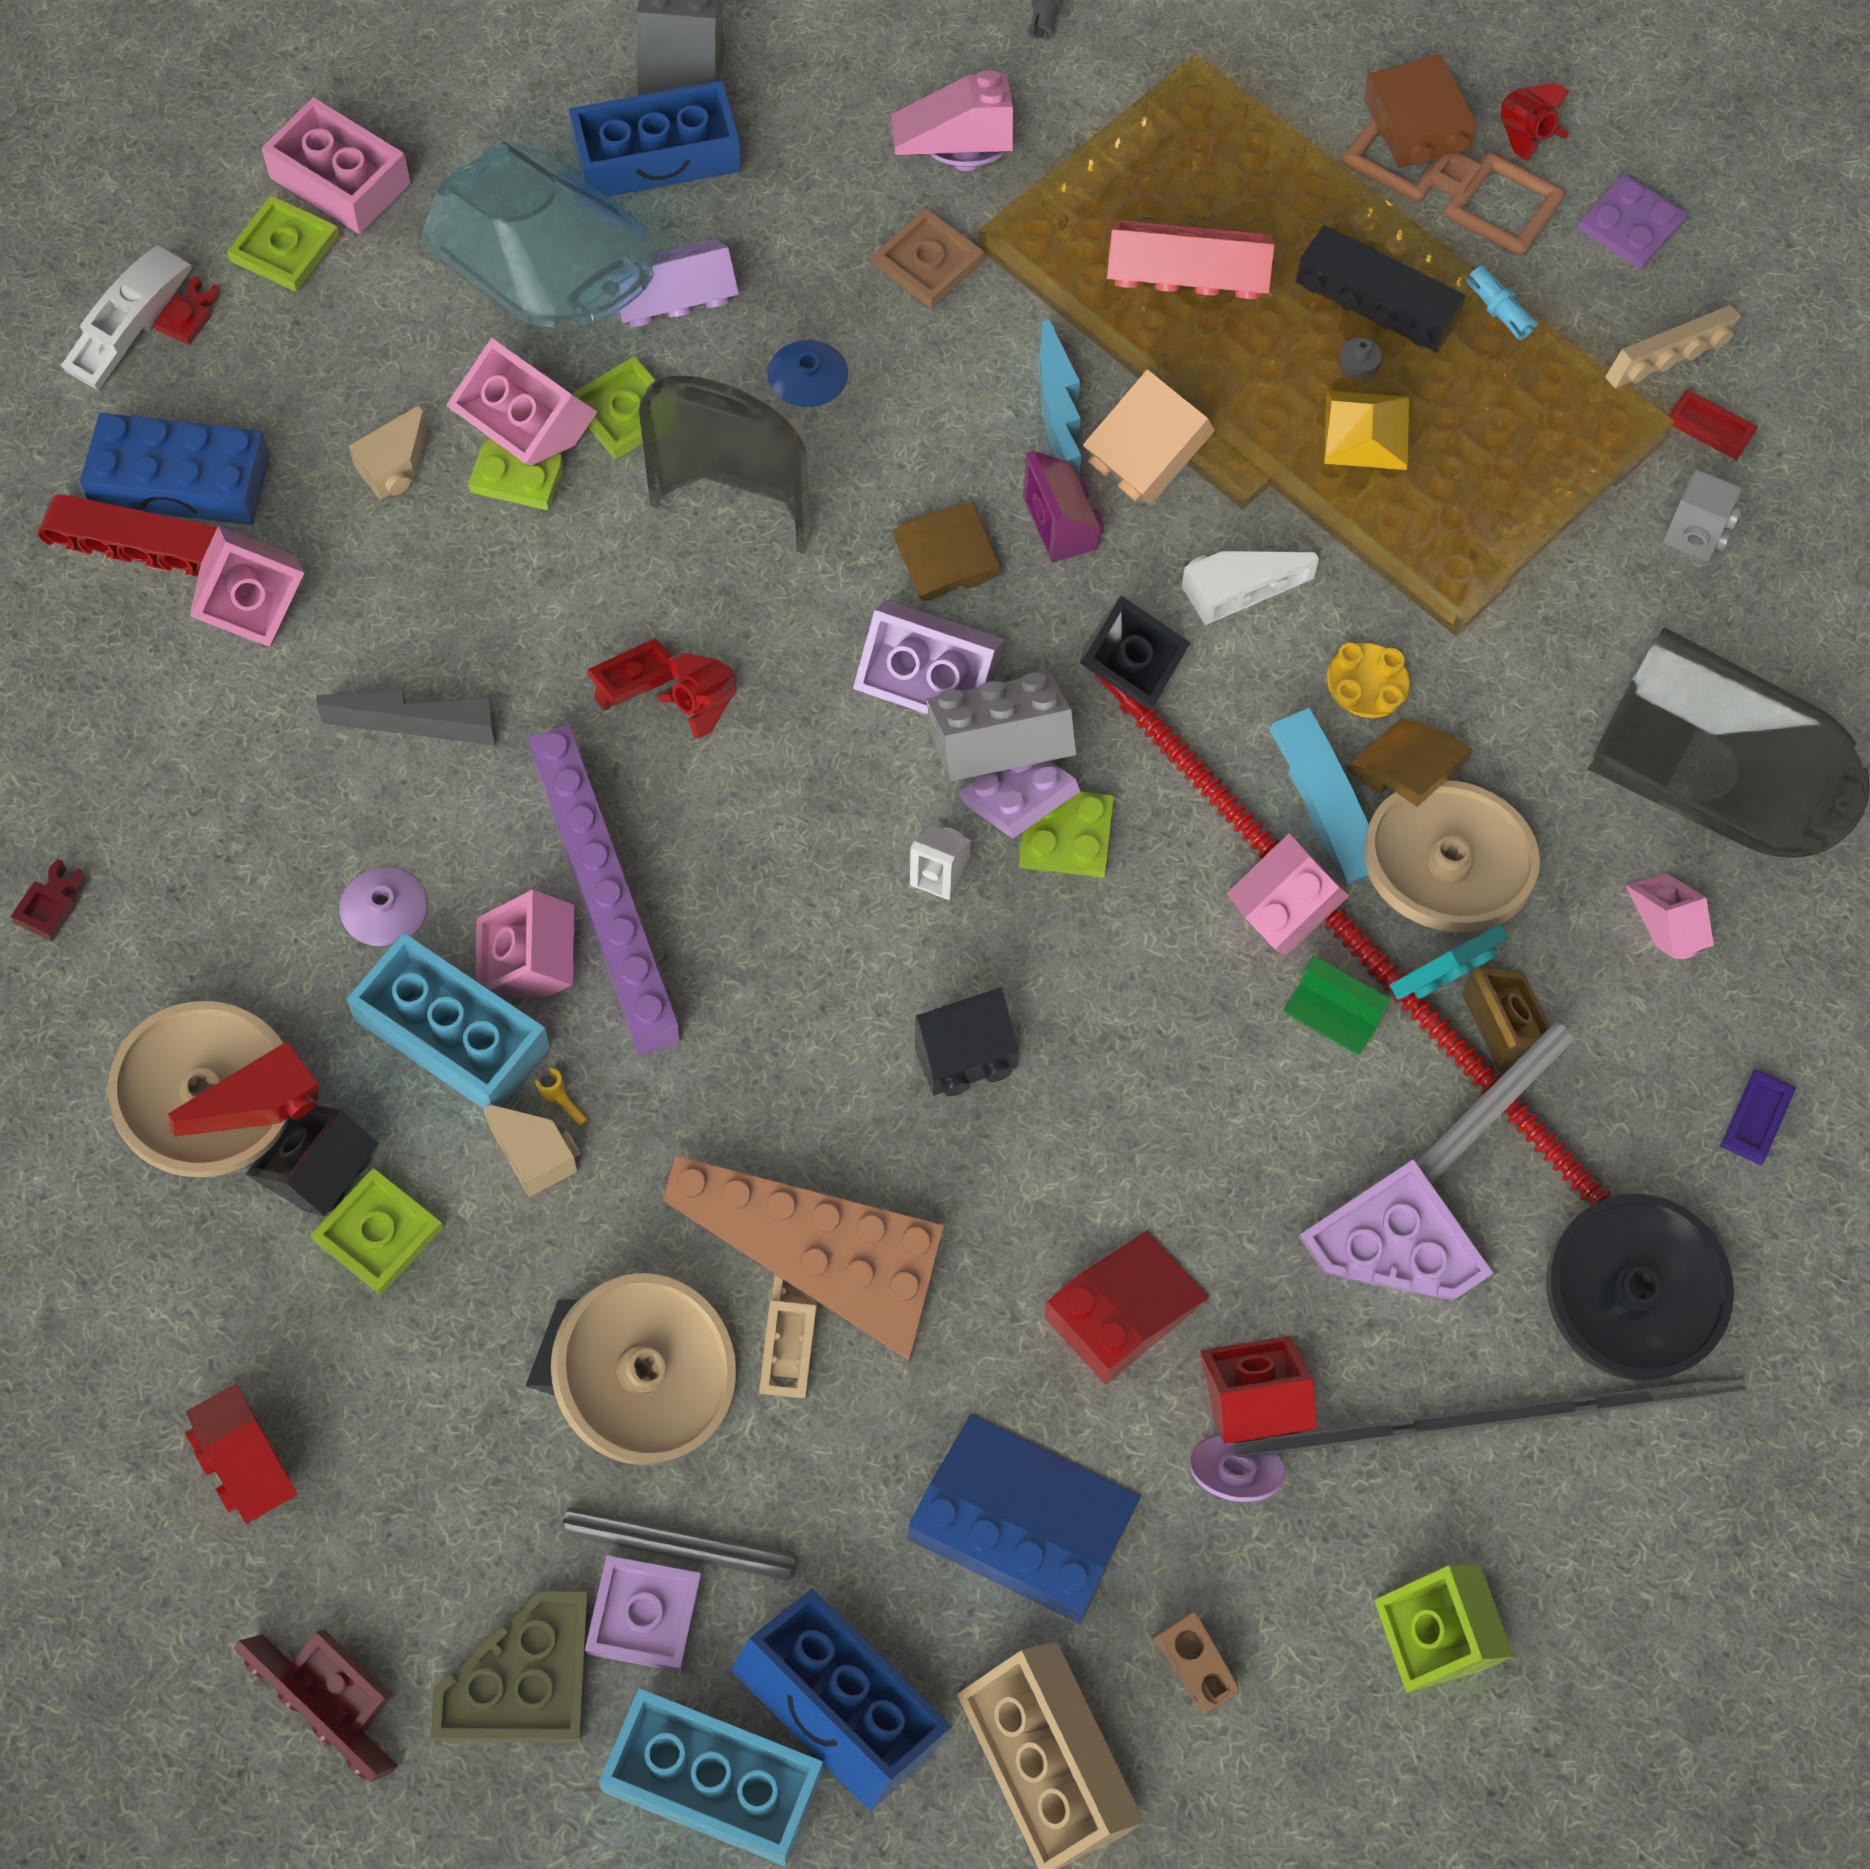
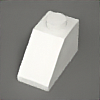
[910,825,971,901]

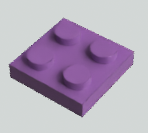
[1577,173,1688,270]

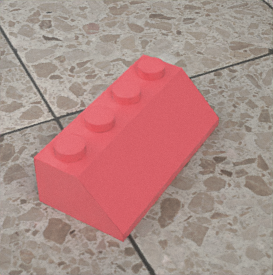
[1107,219,1274,299]

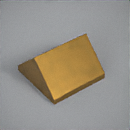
[1462,967,1551,1071]

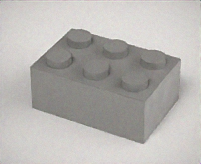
[926,672,1076,782]

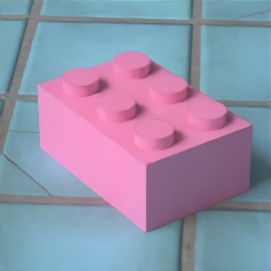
[262,97,411,234]

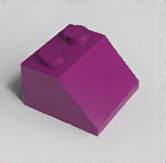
[1023,451,1104,563]

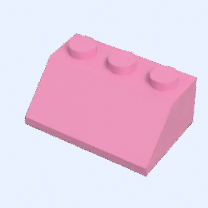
[446,338,597,466]

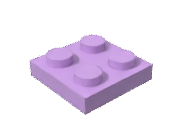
[959,761,1080,839]
[585,1555,702,1672]

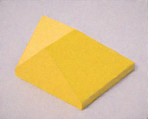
[1324,390,1409,470]

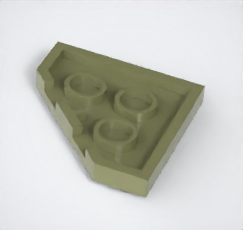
[431,1591,589,1743]

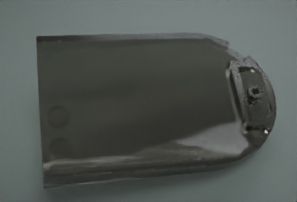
[639,376,813,554]
[1587,628,1870,858]

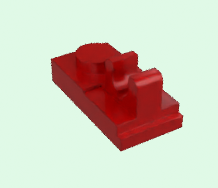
[587,638,674,711]

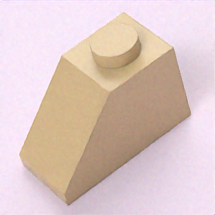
[349,405,428,500]
[483,1105,580,1197]

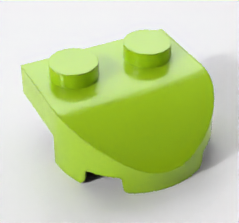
[468,438,564,511]

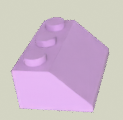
[601,238,739,327]
[853,600,1006,714]

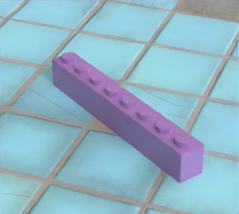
[528,724,680,1056]

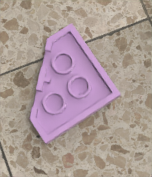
[1299,1159,1493,1301]

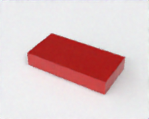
[1666,389,1758,460]

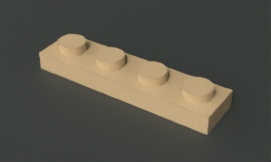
[1605,305,1741,389]

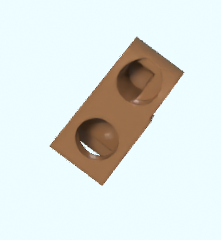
[1152,1612,1238,1714]

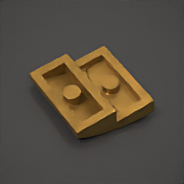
[892,502,1003,602]
[1347,719,1473,807]

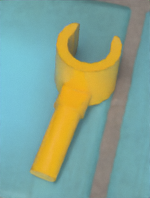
[535,1068,588,1127]

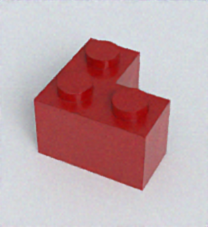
[185,1383,298,1524]

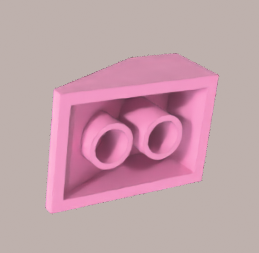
[891,70,1013,155]

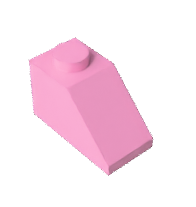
[1626,872,1714,959]

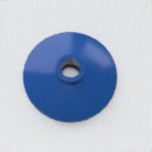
[768,340,848,407]

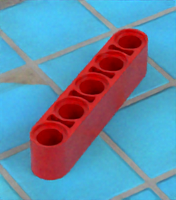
[37,494,218,577]

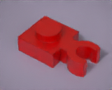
[153,276,220,345]

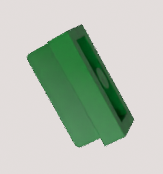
[1284,955,1391,1055]

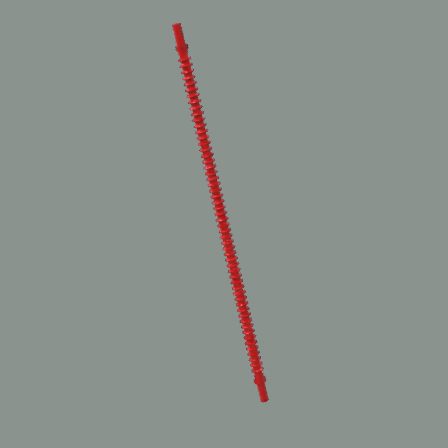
[1095,674,1611,1207]

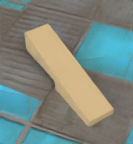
[759,1274,818,1399]

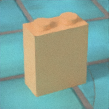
[1083,370,1215,504]

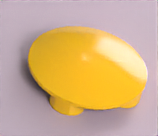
[1327,642,1410,718]

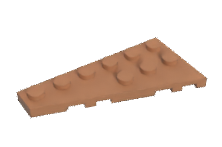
[663,1156,944,1362]

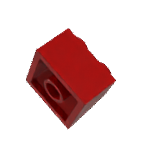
[1200,1336,1317,1444]

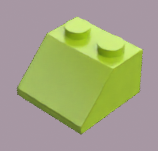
[1374,1564,1514,1693]

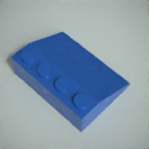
[908,1414,1141,1624]

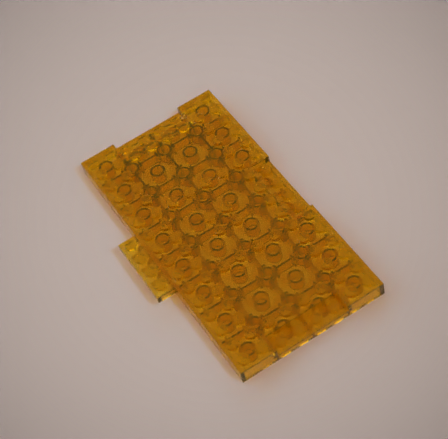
[979,54,1674,636]

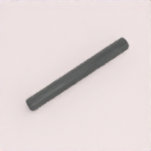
[562,1507,797,1580]

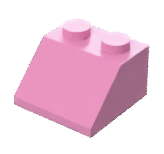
[190,525,304,647]
[1226,833,1349,956]
[475,889,575,998]

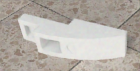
[61,245,192,391]

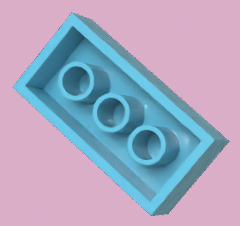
[346,932,550,1108]
[598,1688,824,1867]

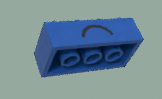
[569,80,741,200]
[80,412,270,525]
[731,1588,952,1811]

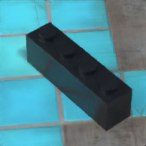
[1296,225,1466,353]

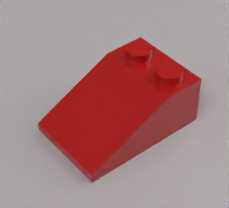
[1044,1231,1209,1385]

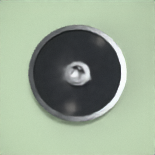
[1546,1194,1734,1381]

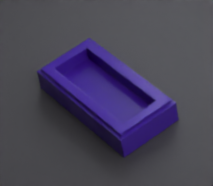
[1720,1068,1796,1166]

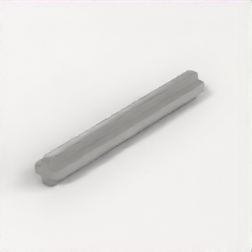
[1416,1022,1574,1184]

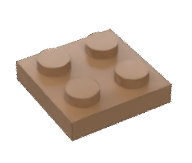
[872,208,984,308]

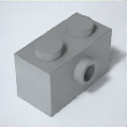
[1663,469,1743,562]

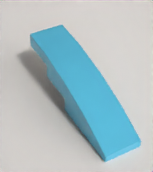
[1038,320,1081,477]
[1270,708,1369,885]

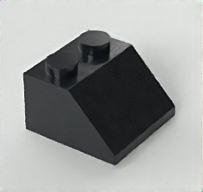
[915,987,1018,1096]
[246,1105,379,1217]

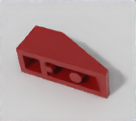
[168,1041,318,1137]

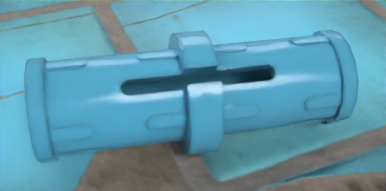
[1466,265,1538,340]

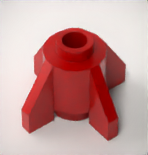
[1501,83,1570,161]
[657,653,736,739]

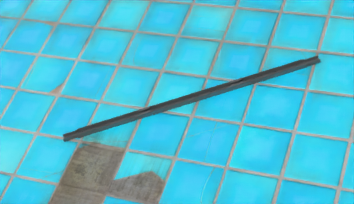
[1235,1377,1747,1458]

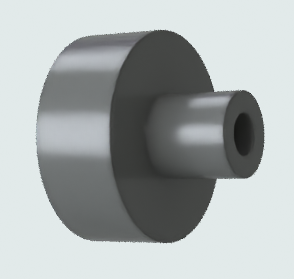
[1339,337,1382,381]

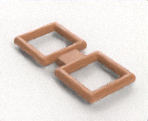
[1343,117,1565,255]

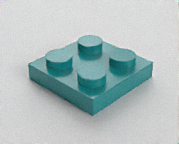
[1389,924,1509,1000]

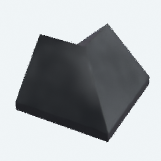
[1080,596,1191,710]

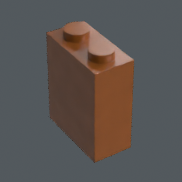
[1364,54,1476,168]

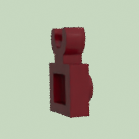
[10,859,86,941]

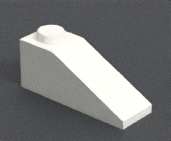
[1181,551,1319,625]

